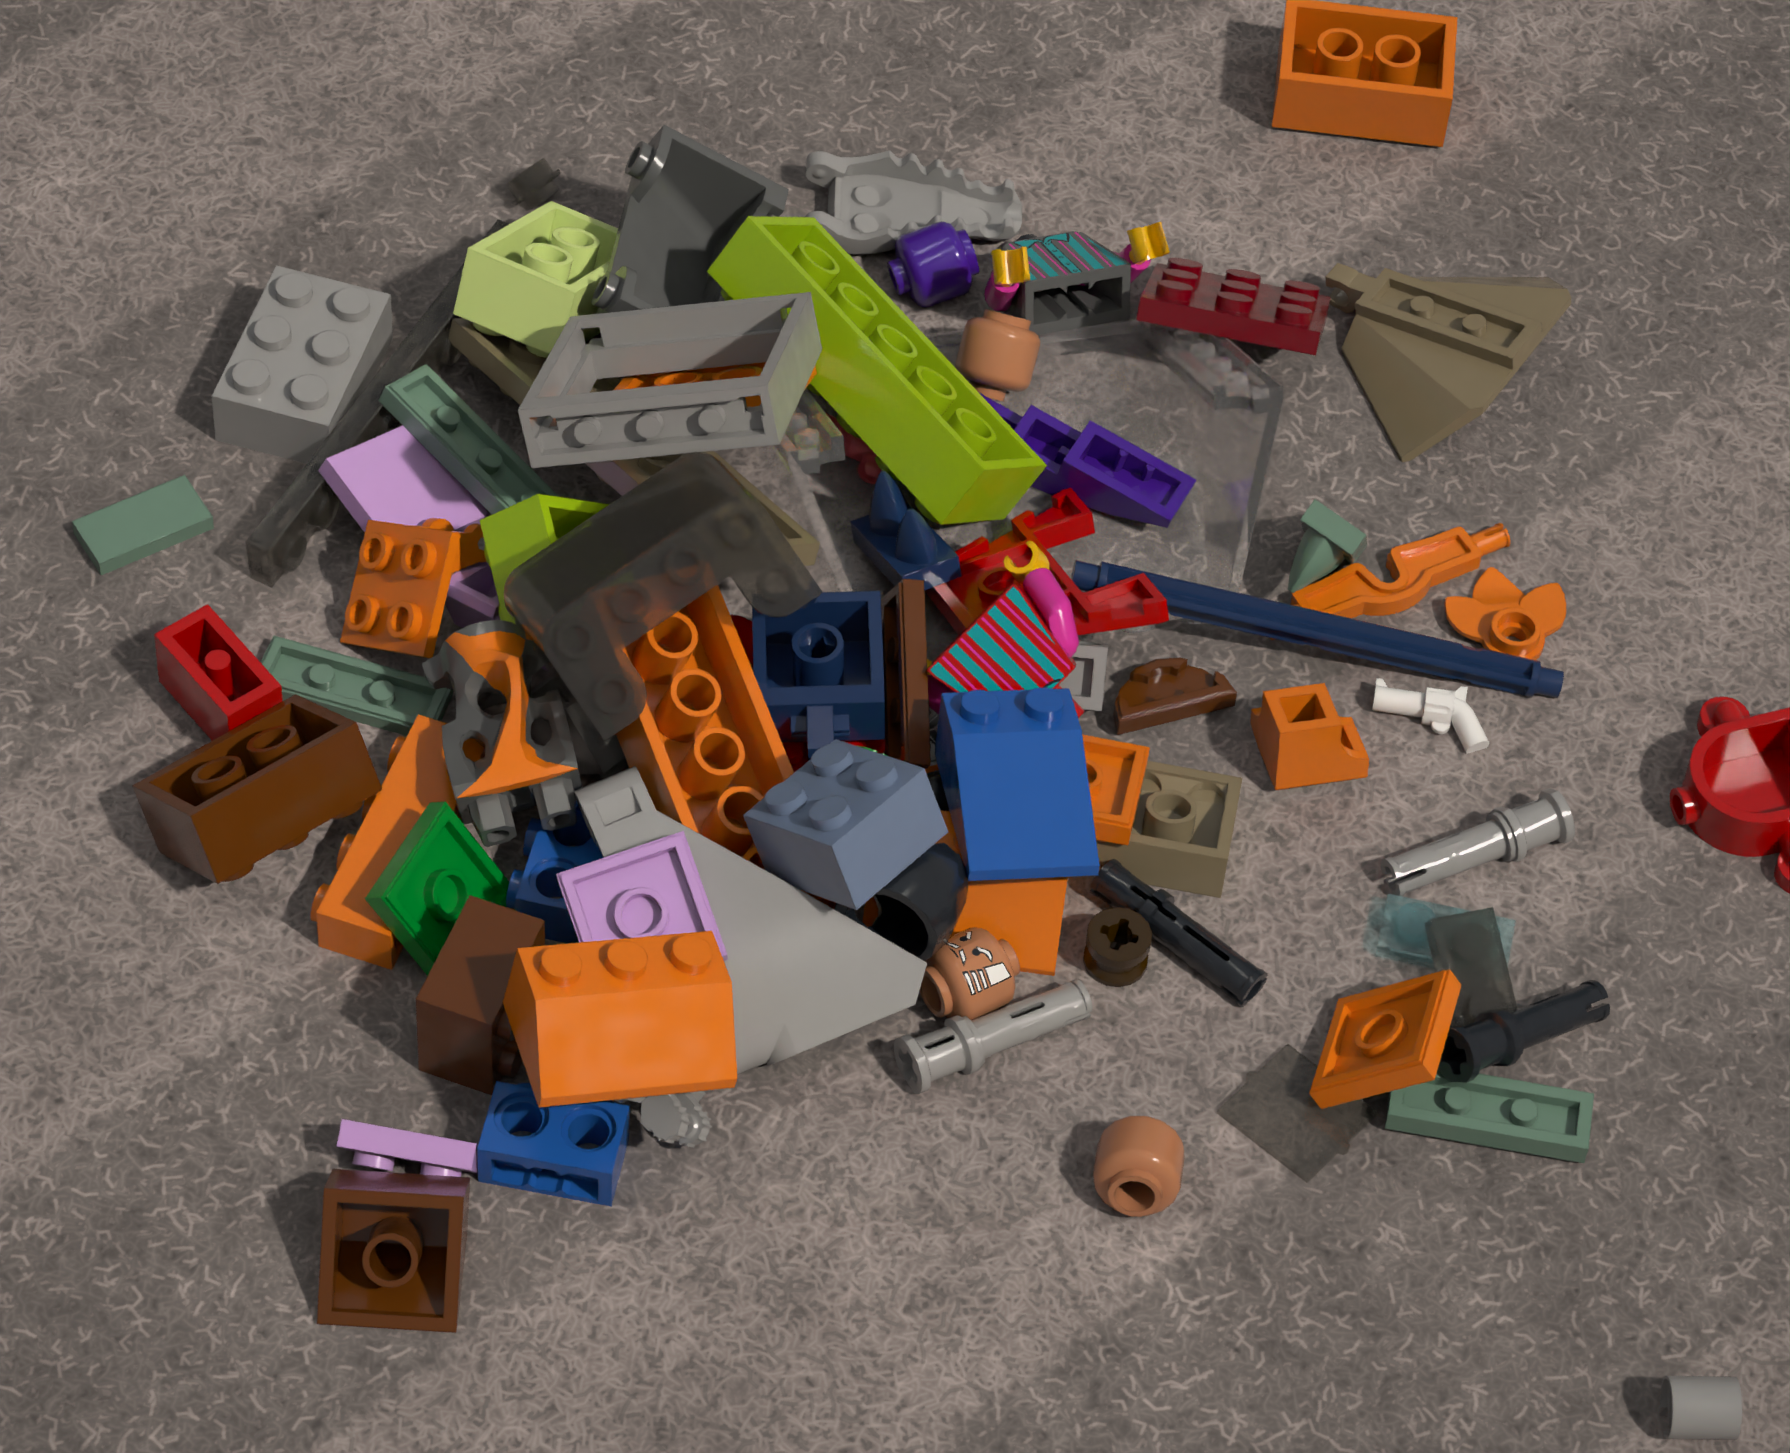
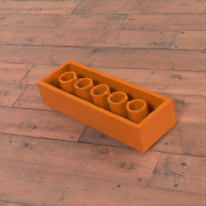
[573,562,836,909]

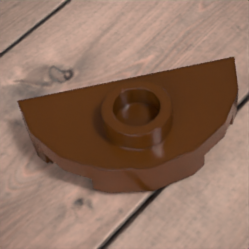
[1113,657,1237,735]

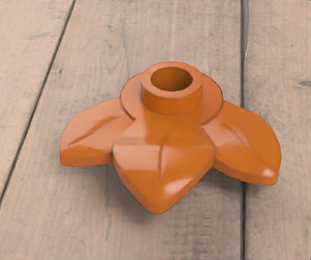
[1444,567,1566,660]

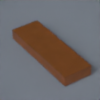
[881,579,931,770]

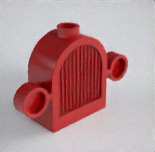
[1670,696,1790,894]

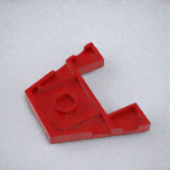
[925,487,1169,635]

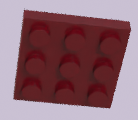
[1136,258,1331,356]

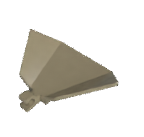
[1325,263,1571,462]

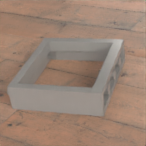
[518,292,822,468]

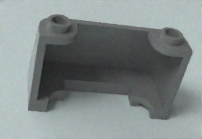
[592,125,789,314]

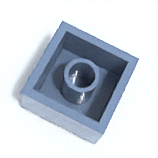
[743,739,948,910]

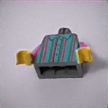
[984,221,1170,335]

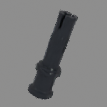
[1438,980,1610,1083]

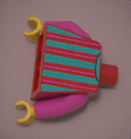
[927,541,1085,718]

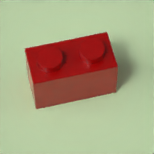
[154,604,283,741]

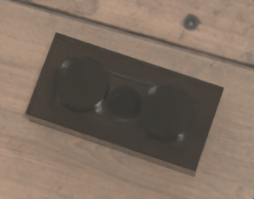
[1424,907,1518,1026]

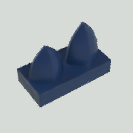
[850,471,962,590]

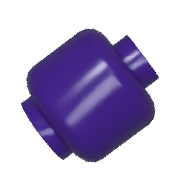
[887,221,979,308]

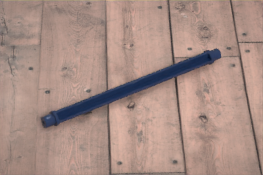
[1071,560,1564,698]

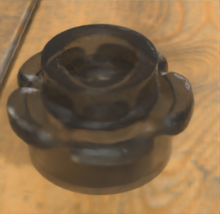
[506,157,561,210]

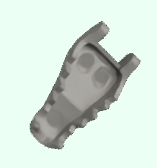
[805,150,1022,254]

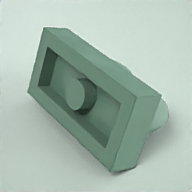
[1288,499,1367,593]

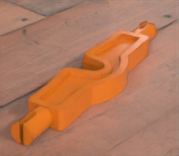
[1270,523,1510,640]

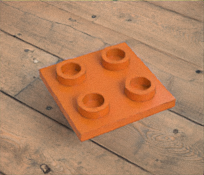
[340,518,486,659]

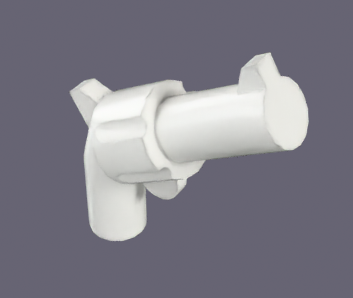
[1372,678,1489,754]

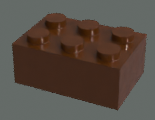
[132,694,382,884]

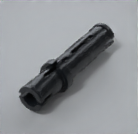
[1090,859,1268,1007]

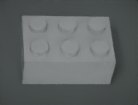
[211,265,393,467]

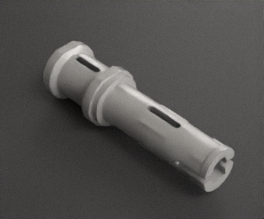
[1381,788,1575,898]
[894,979,1092,1094]

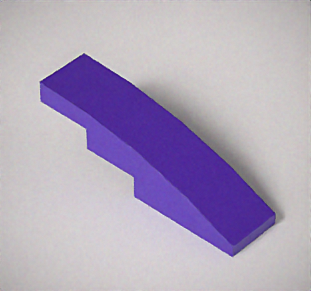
[980,393,1197,528]

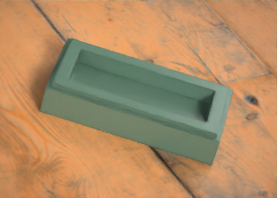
[72,475,214,575]

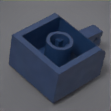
[752,591,885,761]

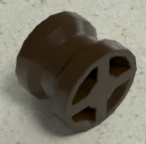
[1083,907,1152,987]

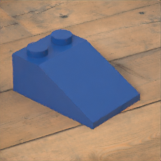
[934,688,1100,881]

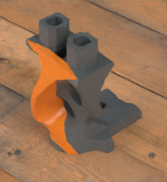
[422,620,582,847]

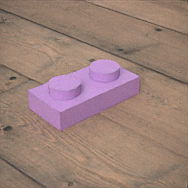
[337,1119,478,1177]

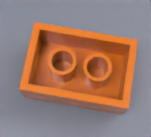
[1272,0,1458,147]

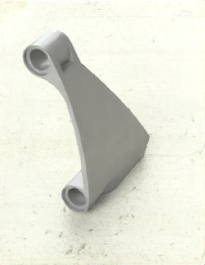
[574,766,927,1075]

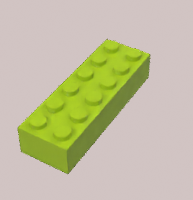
[707,216,1047,525]

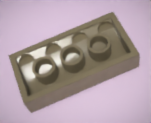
[1096,761,1242,898]

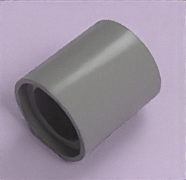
[1660,1376,1742,1440]

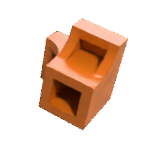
[1250,683,1369,790]

